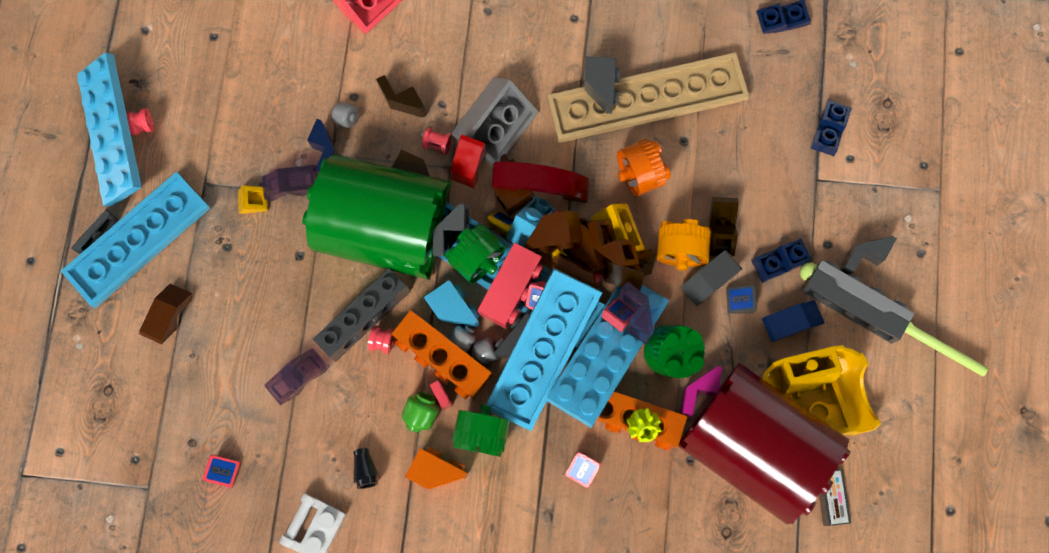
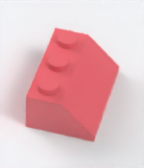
[332,0,402,34]

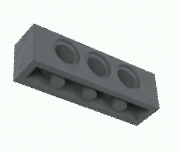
[313,268,410,362]

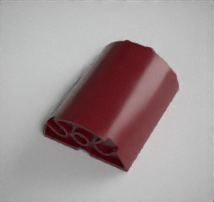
[678,362,851,524]

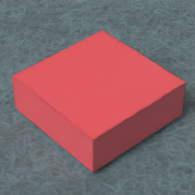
[430,380,453,410]

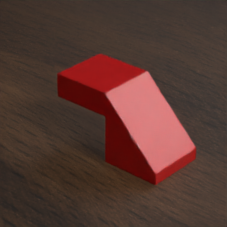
[450,134,486,189]

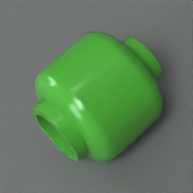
[401,392,439,433]

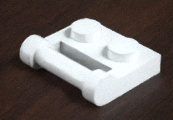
[279,493,347,553]

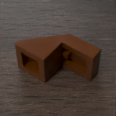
[587,220,639,267]
[139,284,192,345]

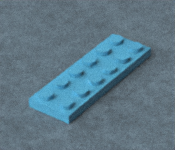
[77,52,142,207]
[61,172,211,309]
[485,268,602,431]
[546,285,669,428]

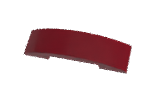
[492,162,589,203]

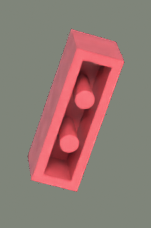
[477,243,544,329]

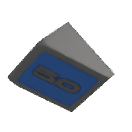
[726,285,757,314]

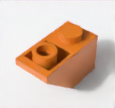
[405,446,469,490]

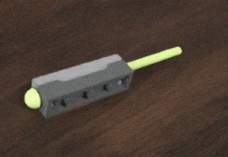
[800,260,988,376]

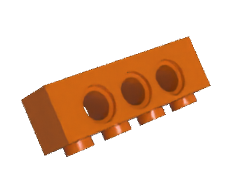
[391,310,493,400]
[594,392,687,451]

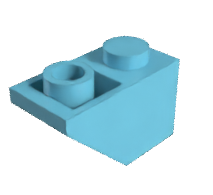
[506,196,557,248]
[424,280,480,328]

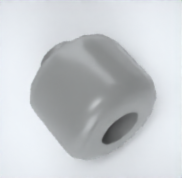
[332,101,359,128]
[448,325,477,353]
[471,337,499,366]

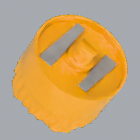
[657,219,711,271]

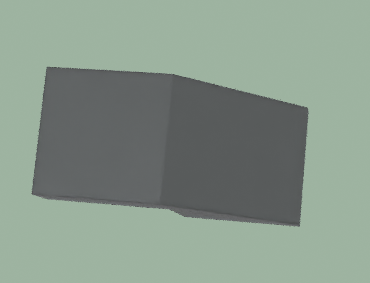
[433,204,470,256]
[840,236,897,275]
[680,250,742,306]

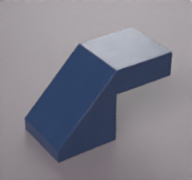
[307,119,337,173]
[762,300,825,342]

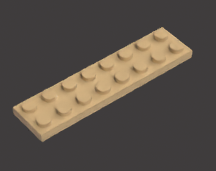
[547,52,749,143]

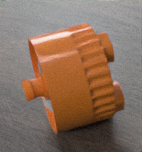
[617,139,671,197]

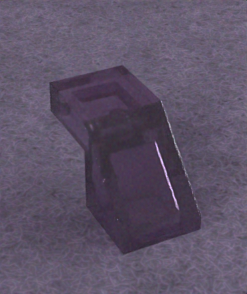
[262,165,317,201]
[618,281,654,345]
[265,348,328,405]

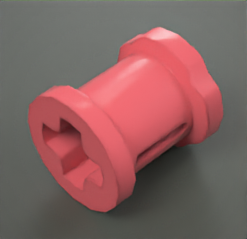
[422,127,452,155]

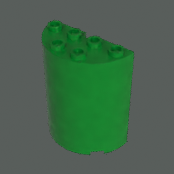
[302,154,451,280]

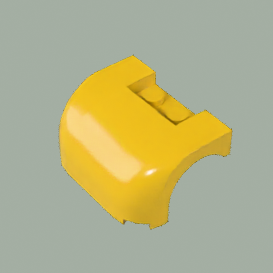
[762,345,881,436]

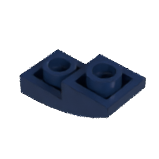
[756,0,811,34]
[811,100,852,156]
[751,238,813,283]

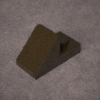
[603,249,656,292]

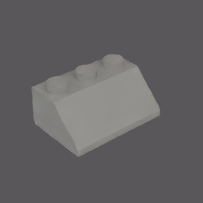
[451,77,539,167]

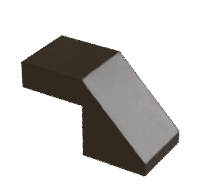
[376,75,427,118]
[709,197,739,257]

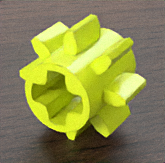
[627,408,661,443]

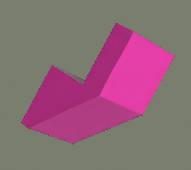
[680,366,723,417]

